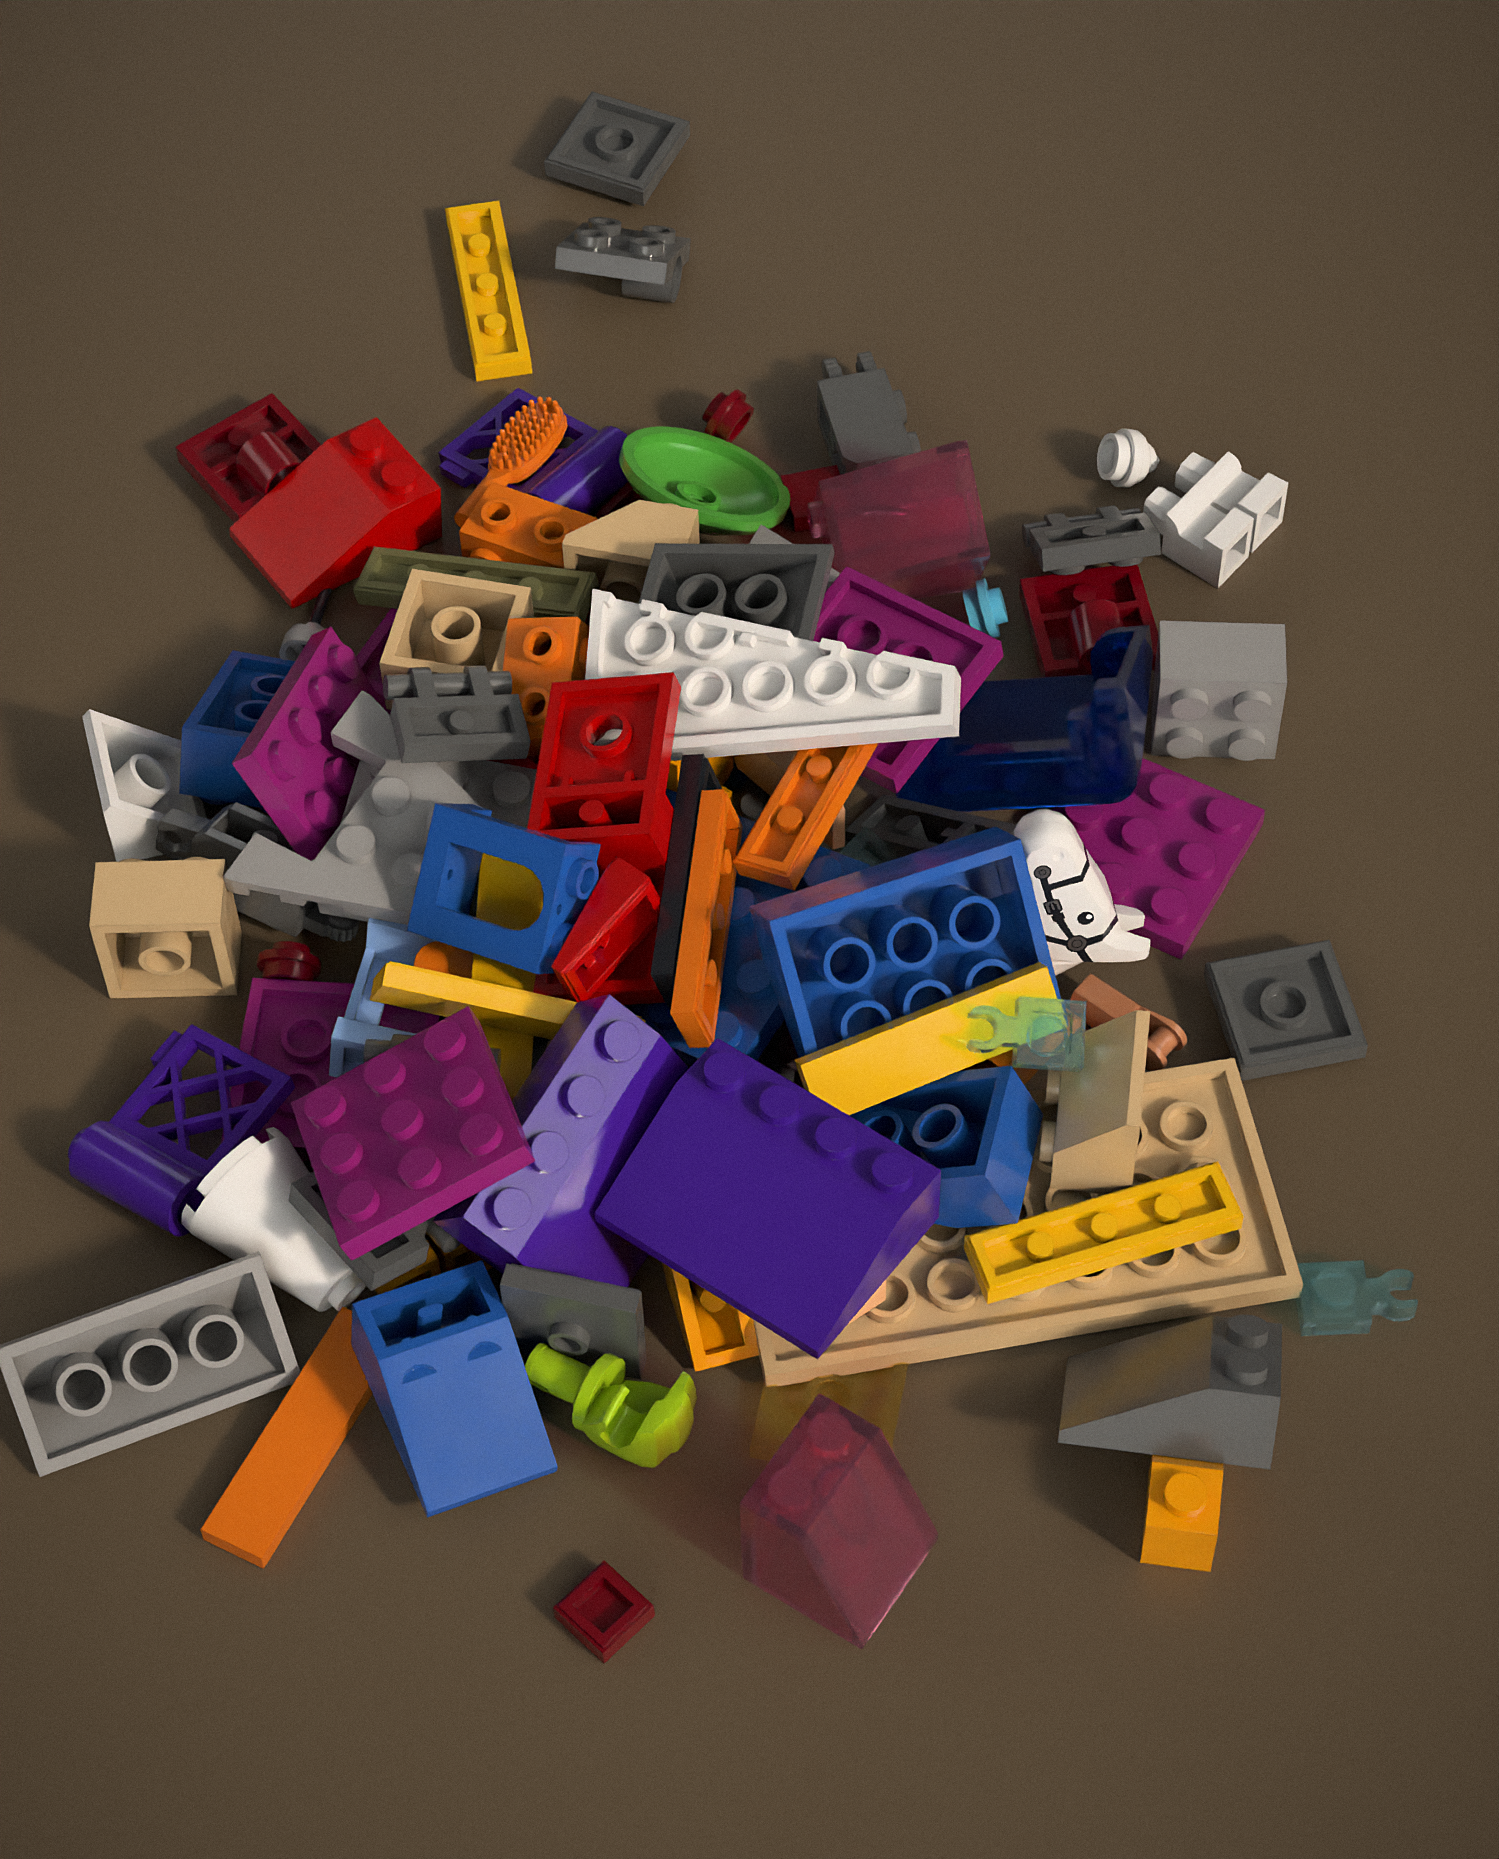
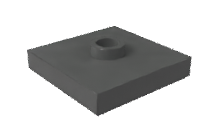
[544,91,690,206]
[1204,940,1368,1081]
[500,1263,647,1380]

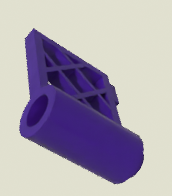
[438,388,628,515]
[68,1024,296,1236]

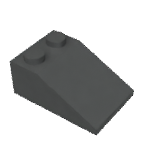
[639,543,835,641]
[1058,1314,1282,1470]

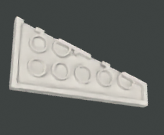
[585,589,961,761]

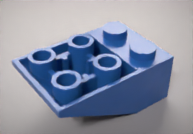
[351,1260,558,1518]

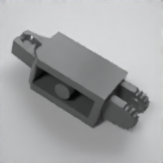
[817,351,922,521]
[156,802,360,942]

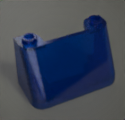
[895,625,1153,812]

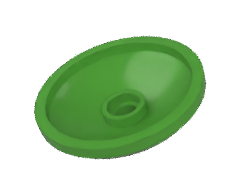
[619,426,790,536]

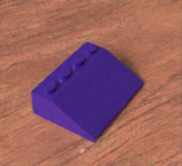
[433,994,689,1287]
[595,1038,941,1360]

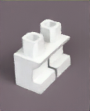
[1143,451,1288,589]

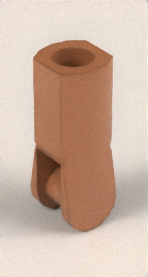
[1068,973,1187,1071]

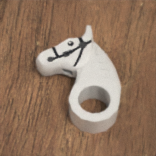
[1014,809,1151,976]

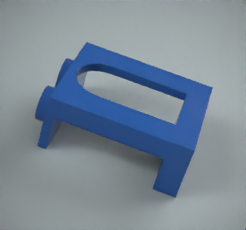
[407,803,601,974]

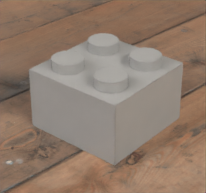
[1151,621,1287,761]

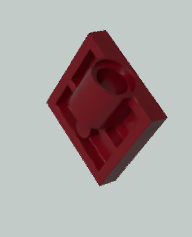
[175,393,321,523]
[1019,564,1158,687]

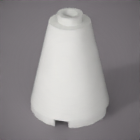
[181,1127,366,1312]

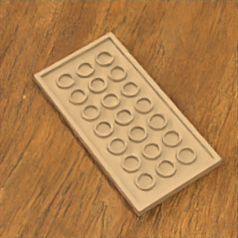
[753,1058,1303,1389]

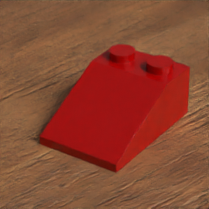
[229,417,442,609]

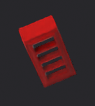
[551,856,661,1002]

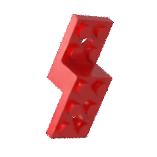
[527,672,681,1005]

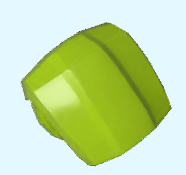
[525,1343,697,1468]

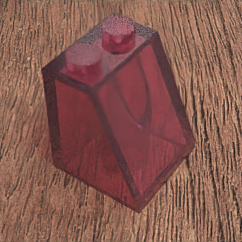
[807,440,991,599]
[739,1393,938,1649]

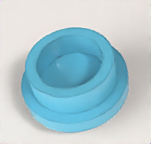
[963,578,1009,638]

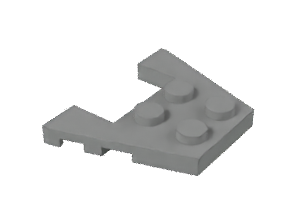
[223,691,479,925]

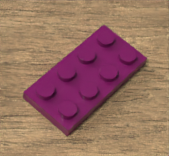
[232,626,391,861]

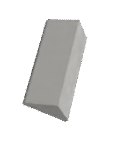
[0,1251,300,1477]

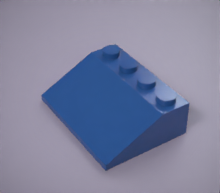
[749,826,1068,1058]

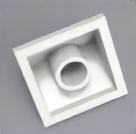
[82,709,207,862]

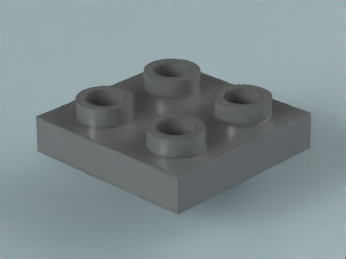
[555,217,691,303]

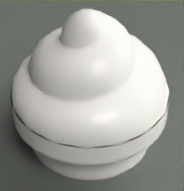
[1097,428,1160,488]

